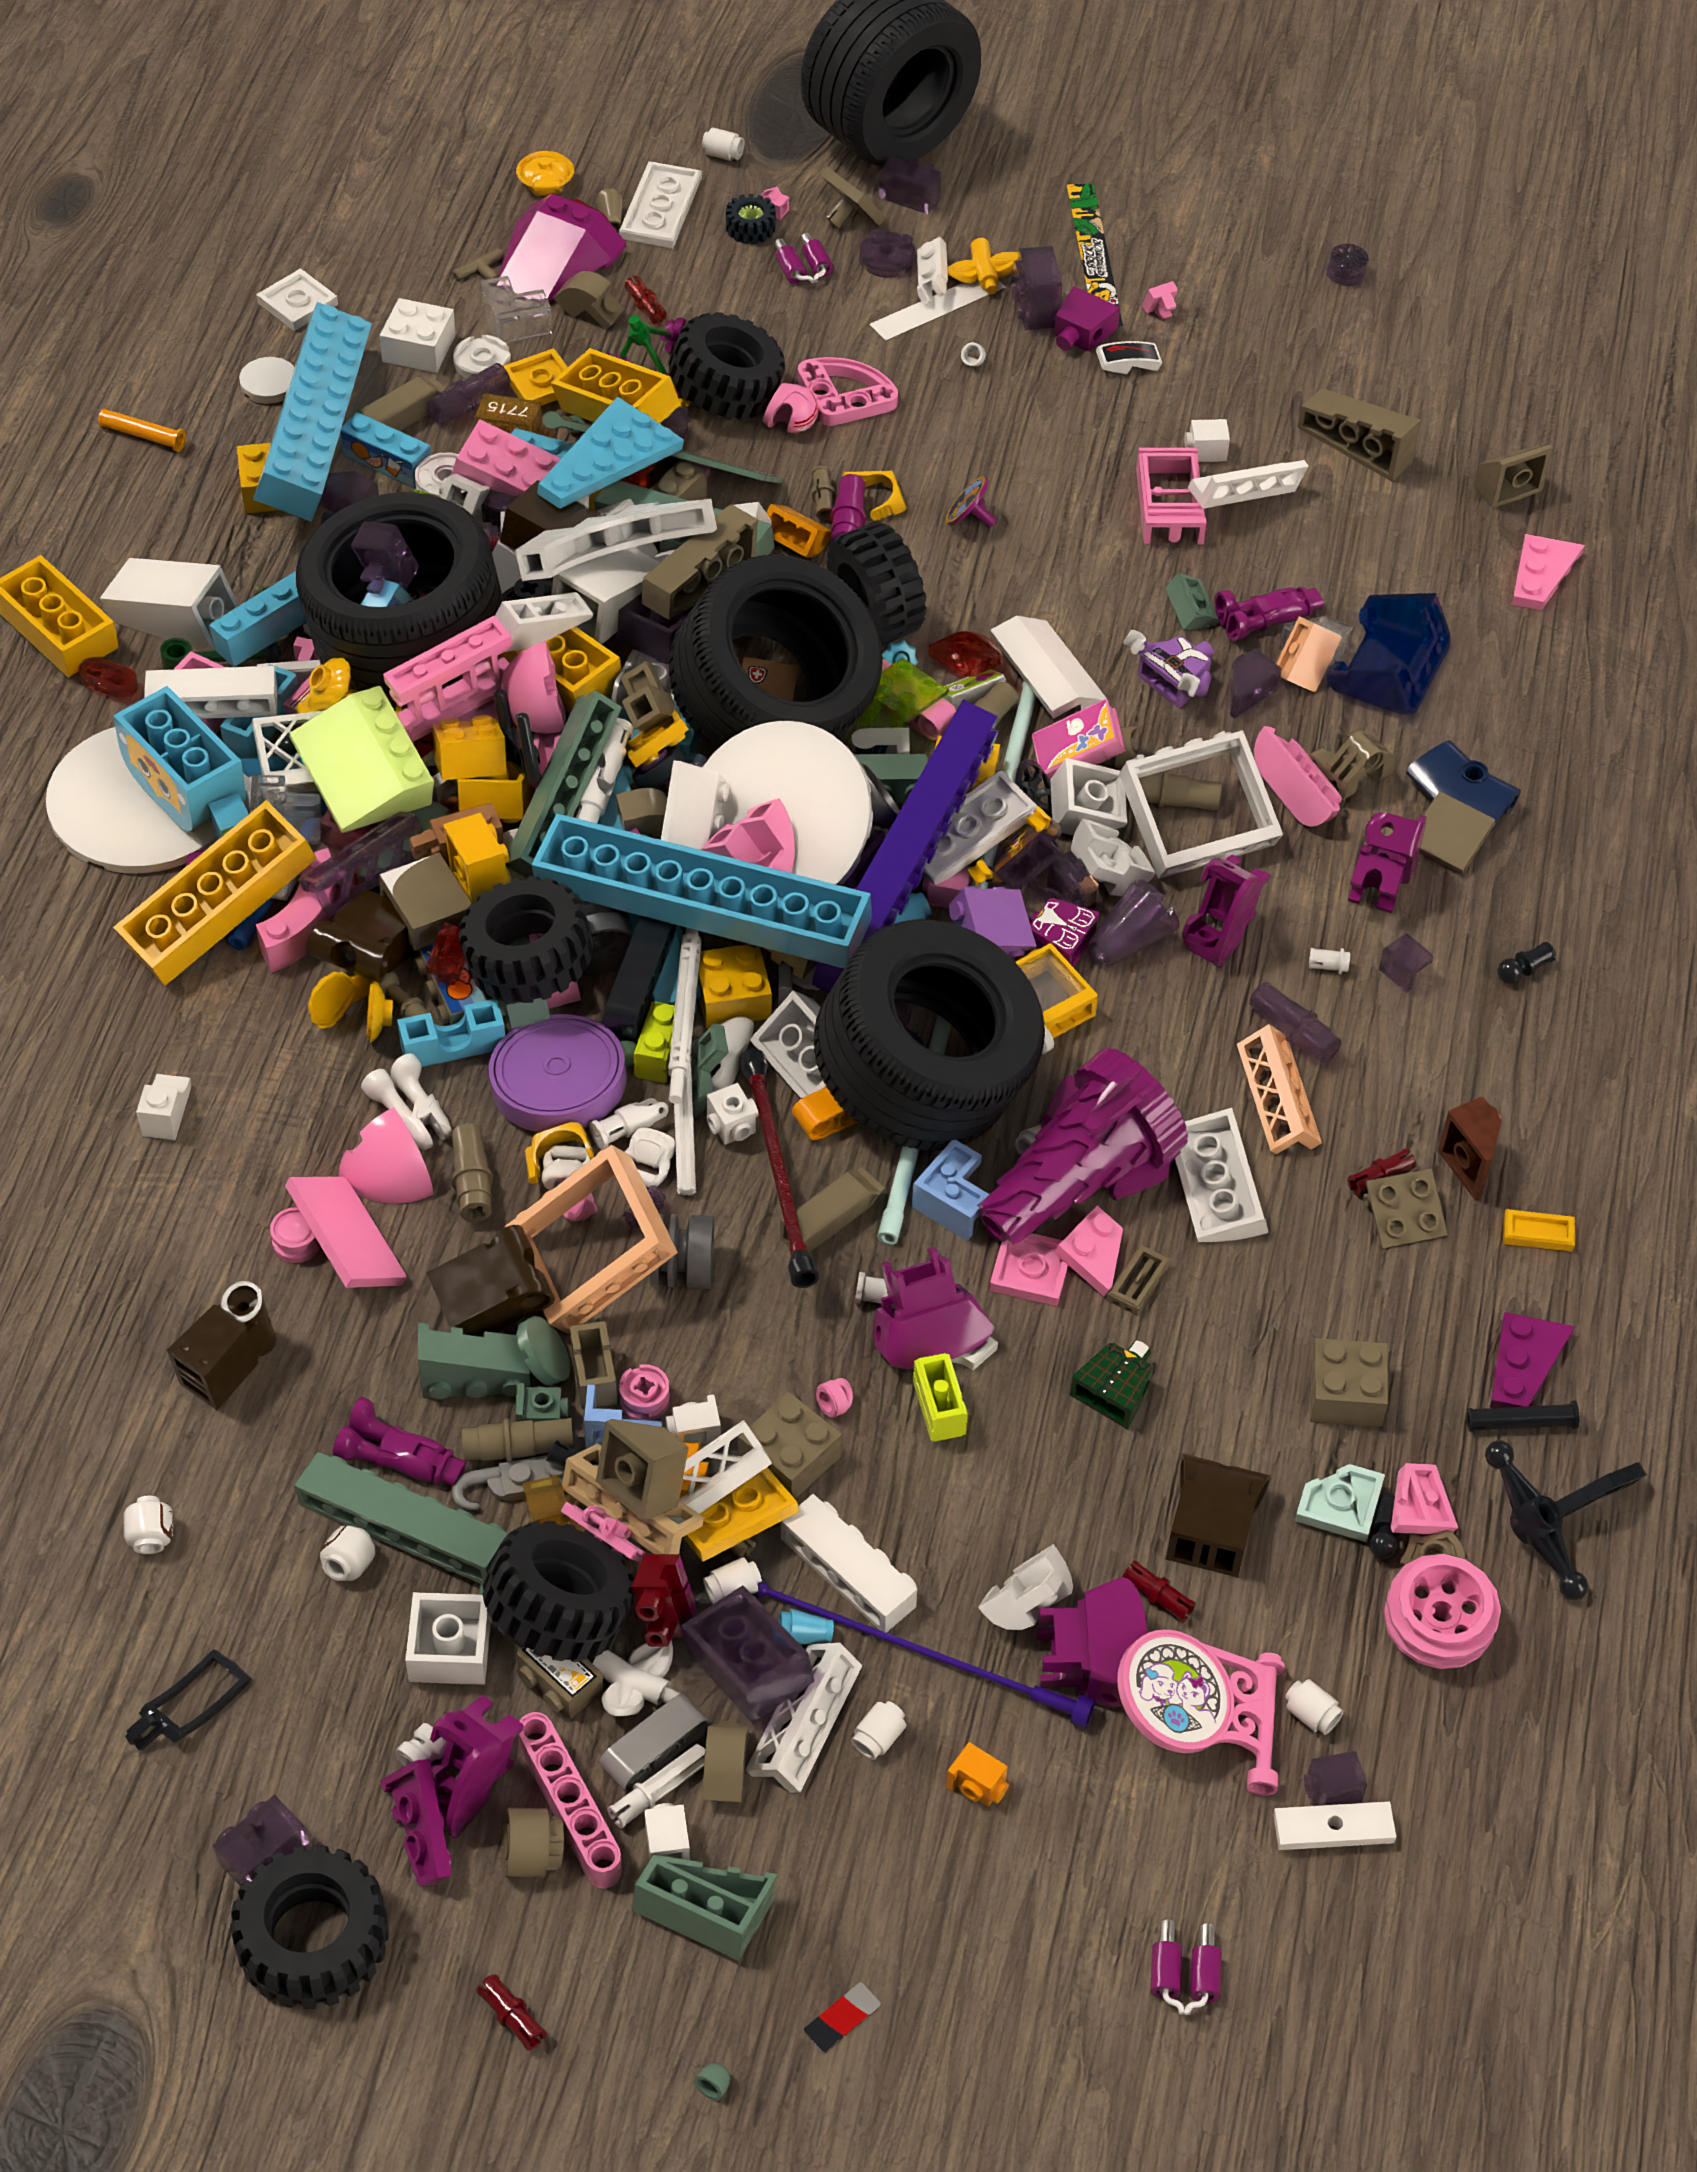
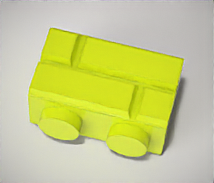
[633,1002,675,1083]
[913,1353,968,1442]

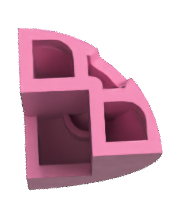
[501,641,566,733]
[702,798,795,873]
[339,1107,434,1204]

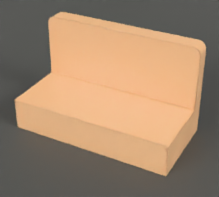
[1272,616,1342,692]

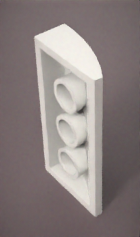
[1175,1108,1269,1242]

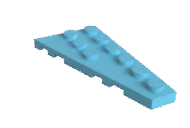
[537,397,684,509]

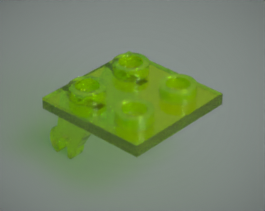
[861,658,949,728]

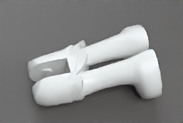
[361,1053,452,1150]

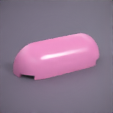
[1254,726,1342,826]

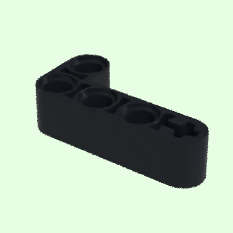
[604,916,677,1043]

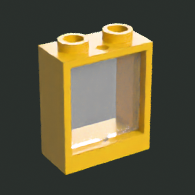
[1016,943,1098,1038]

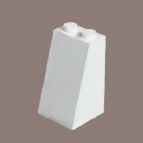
[551,547,660,645]
[100,558,239,651]

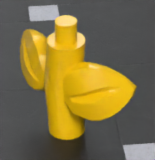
[947,238,1024,294]

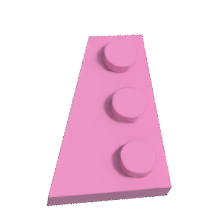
[1512,534,1585,610]

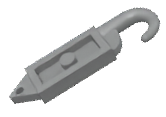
[452,1455,566,1511]

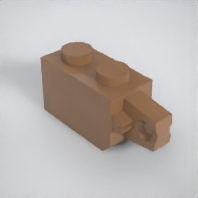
[409,803,503,867]

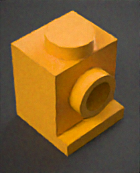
[946,1742,1009,1807]

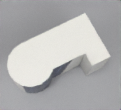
[851,728,910,754]

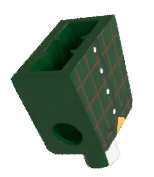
[1070,1341,1153,1429]

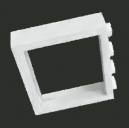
[1119,730,1283,879]

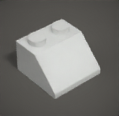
[1050,758,1127,836]

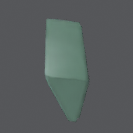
[1166,573,1219,630]

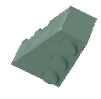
[418,1322,531,1399]
[633,1855,778,1961]

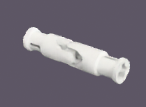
[575,718,634,823]

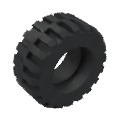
[669,312,785,420]
[826,522,927,646]
[459,876,594,1003]
[482,1521,635,1662]
[230,1844,389,2010]

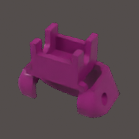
[1348,812,1427,913]
[1182,854,1271,968]
[873,1247,994,1369]
[1037,1577,1147,1707]
[430,1695,524,1838]

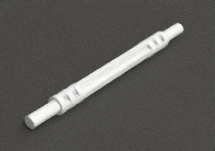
[668,927,702,1104]

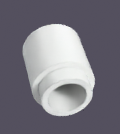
[702,127,744,161]
[703,1557,762,1606]
[1285,1679,1344,1735]
[851,1701,906,1760]

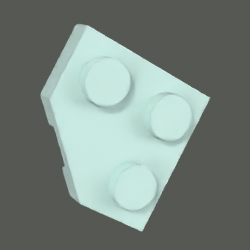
[1295,1464,1385,1542]

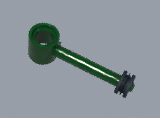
[160,638,281,670]

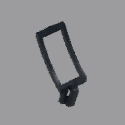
[125,1649,251,1750]

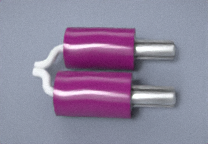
[775,232,833,283]
[1150,1920,1222,2015]

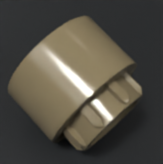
[501,1808,564,1877]

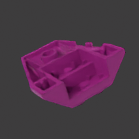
[496,193,627,308]

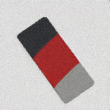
[804,1982,881,2052]

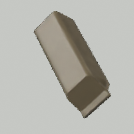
[357,376,450,431]
[780,1167,885,1253]

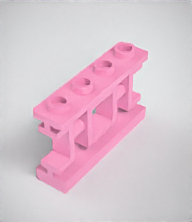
[383,615,513,742]

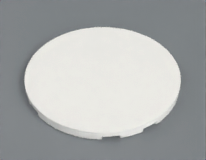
[703,721,873,886]
[46,727,216,874]

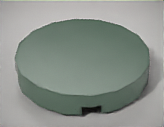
[516,1316,571,1386]

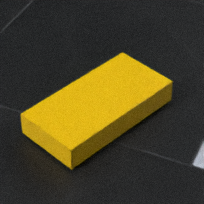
[1503,1209,1575,1252]

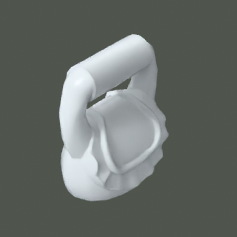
[625,1127,676,1188]
[542,1145,591,1190]

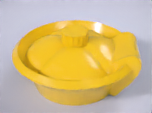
[516,151,574,197]

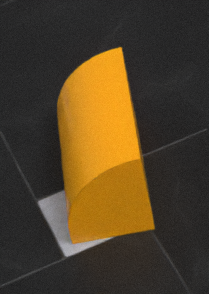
[767,504,832,558]

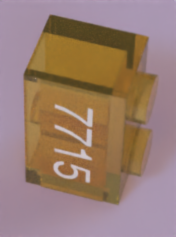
[475,393,542,434]

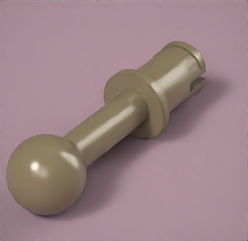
[379,971,438,1025]

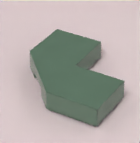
[691,1023,729,1118]

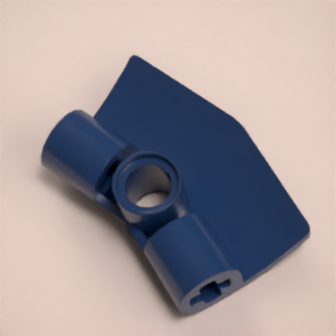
[1406,740,1521,833]

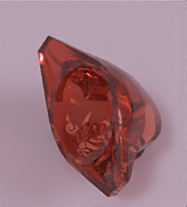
[929,631,1002,677]

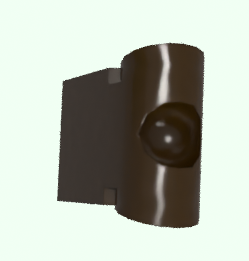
[500,480,607,550]
[306,889,417,983]
[426,1225,555,1337]
[167,1281,277,1411]
[1166,1453,1271,1578]

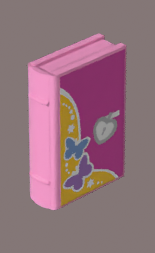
[1032,698,1126,785]

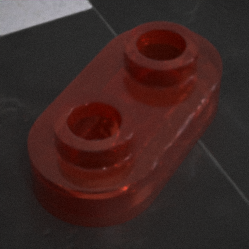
[79,657,139,699]

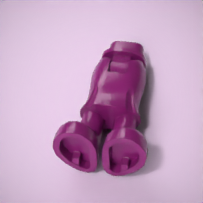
[1214,586,1324,641]
[332,1397,467,1486]

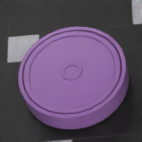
[488,1014,627,1133]

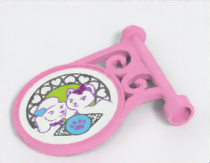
[1117,1630,1285,1796]

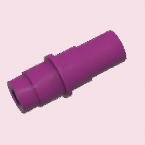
[830,474,866,543]

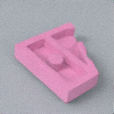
[1053,1205,1123,1297]
[1391,1463,1458,1534]

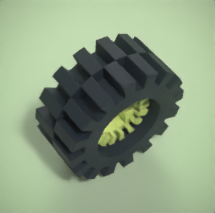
[726,194,776,244]

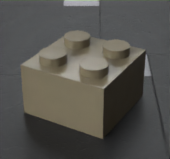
[1310,1338,1388,1427]
[738,1391,842,1499]

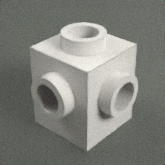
[707,1083,759,1145]

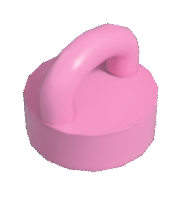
[563,1193,598,1221]
[816,1378,853,1418]

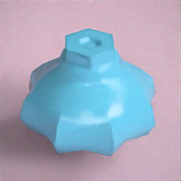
[882,640,918,675]

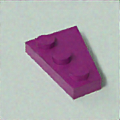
[1490,1312,1575,1408]
[380,1759,452,1887]

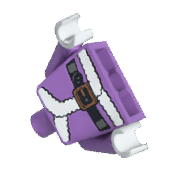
[1123,630,1214,708]

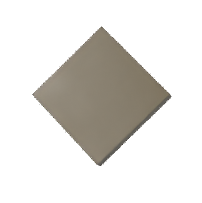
[1420,791,1495,875]

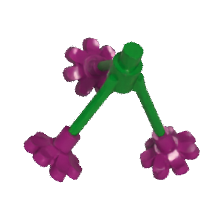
[605,315,687,396]

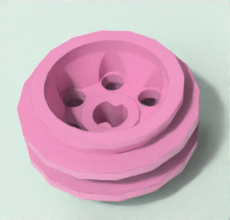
[1384,1554,1501,1669]

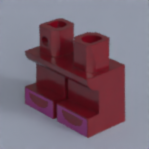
[632,1554,697,1647]

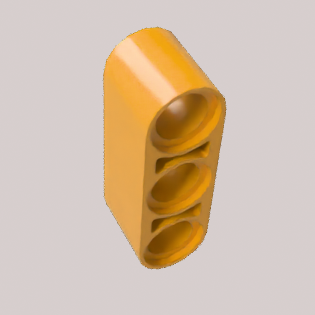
[792,1087,858,1140]

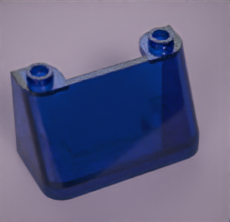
[1327,593,1451,715]

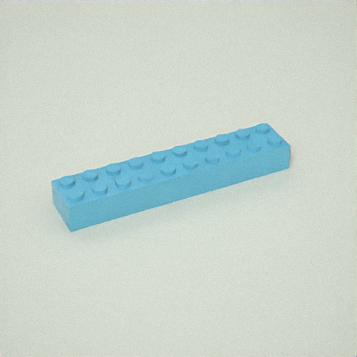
[253,302,372,521]
[532,813,872,969]

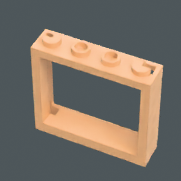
[505,1145,678,1334]

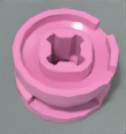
[270,1207,321,1263]
[619,1365,669,1421]

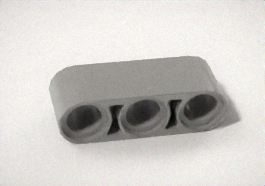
[599,1694,710,1792]

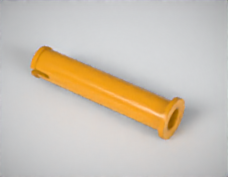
[98,408,187,452]

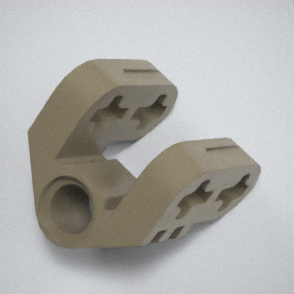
[1308,729,1396,800]

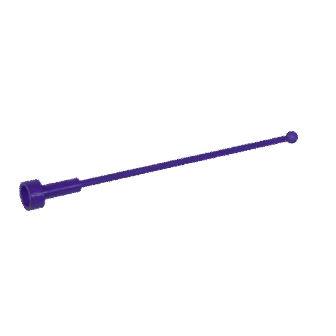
[755,1582,1096,1728]

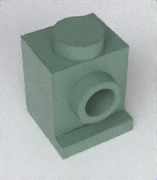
[516,1383,569,1421]

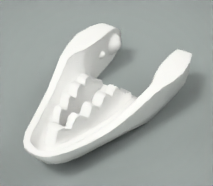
[669,1016,754,1092]

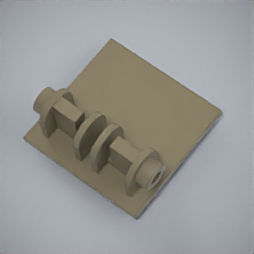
[1363,1168,1448,1249]

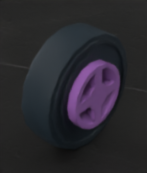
[632,745,687,789]

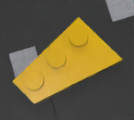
[684,1467,799,1562]

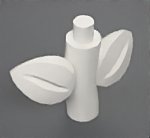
[593,1641,681,1716]

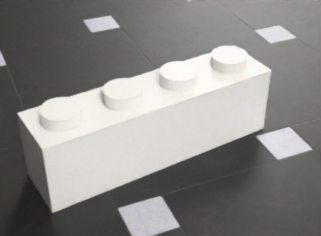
[144,666,278,719]
[781,1494,918,1633]

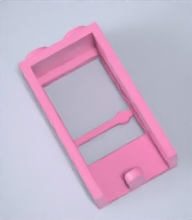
[1136,448,1207,545]

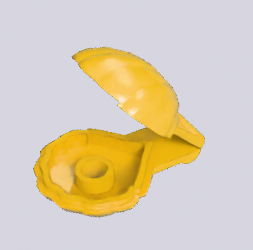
[296,658,360,725]
[308,972,393,1043]

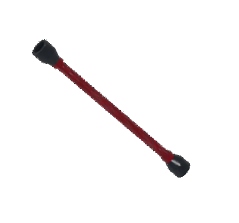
[739,1049,819,1288]

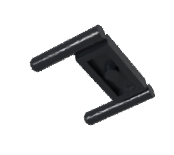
[494,690,541,783]

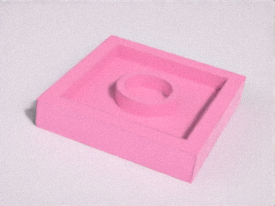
[989,1233,1069,1307]

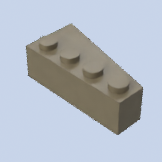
[1297,388,1421,482]
[642,504,758,620]

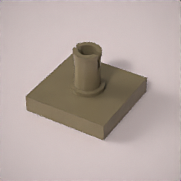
[820,166,886,228]

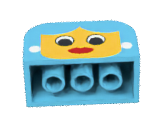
[113,686,246,831]

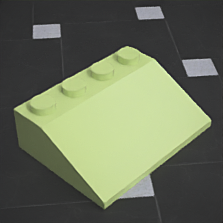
[289,686,434,833]

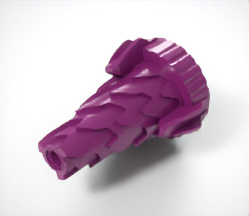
[977,1048,1188,1245]

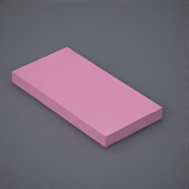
[285,1177,407,1288]

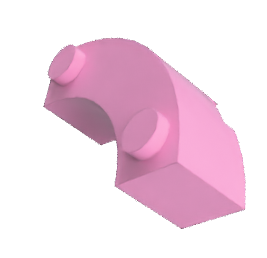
[256,848,337,973]

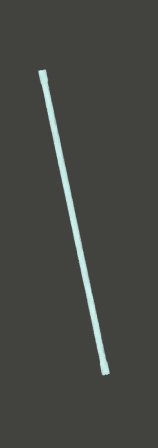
[877,680,1037,1245]

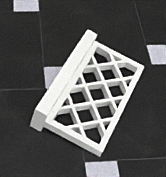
[252,711,324,798]

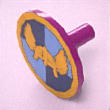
[945,476,997,528]

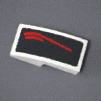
[1096,341,1162,375]

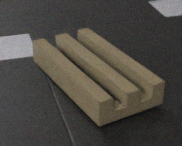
[1106,1244,1171,1316]

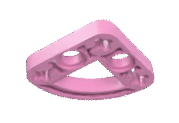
[797,357,898,426]

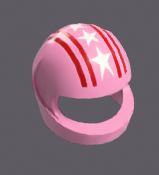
[762,383,818,433]

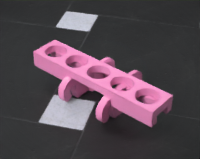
[561,1502,645,1562]

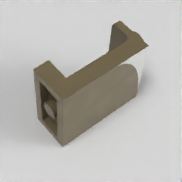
[379,853,471,951]

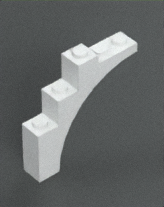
[515,499,717,581]

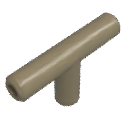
[453,248,504,283]

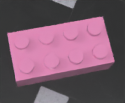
[451,419,561,508]

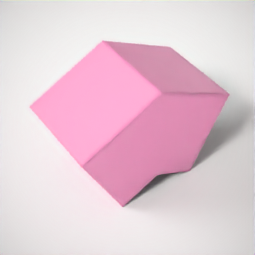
[761,187,789,220]

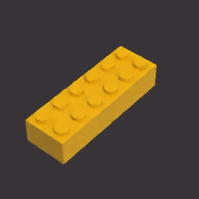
[113,800,317,986]

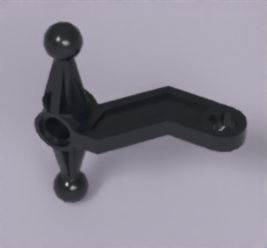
[1485,1441,1647,1600]

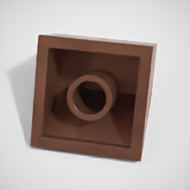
[1438,1096,1502,1201]

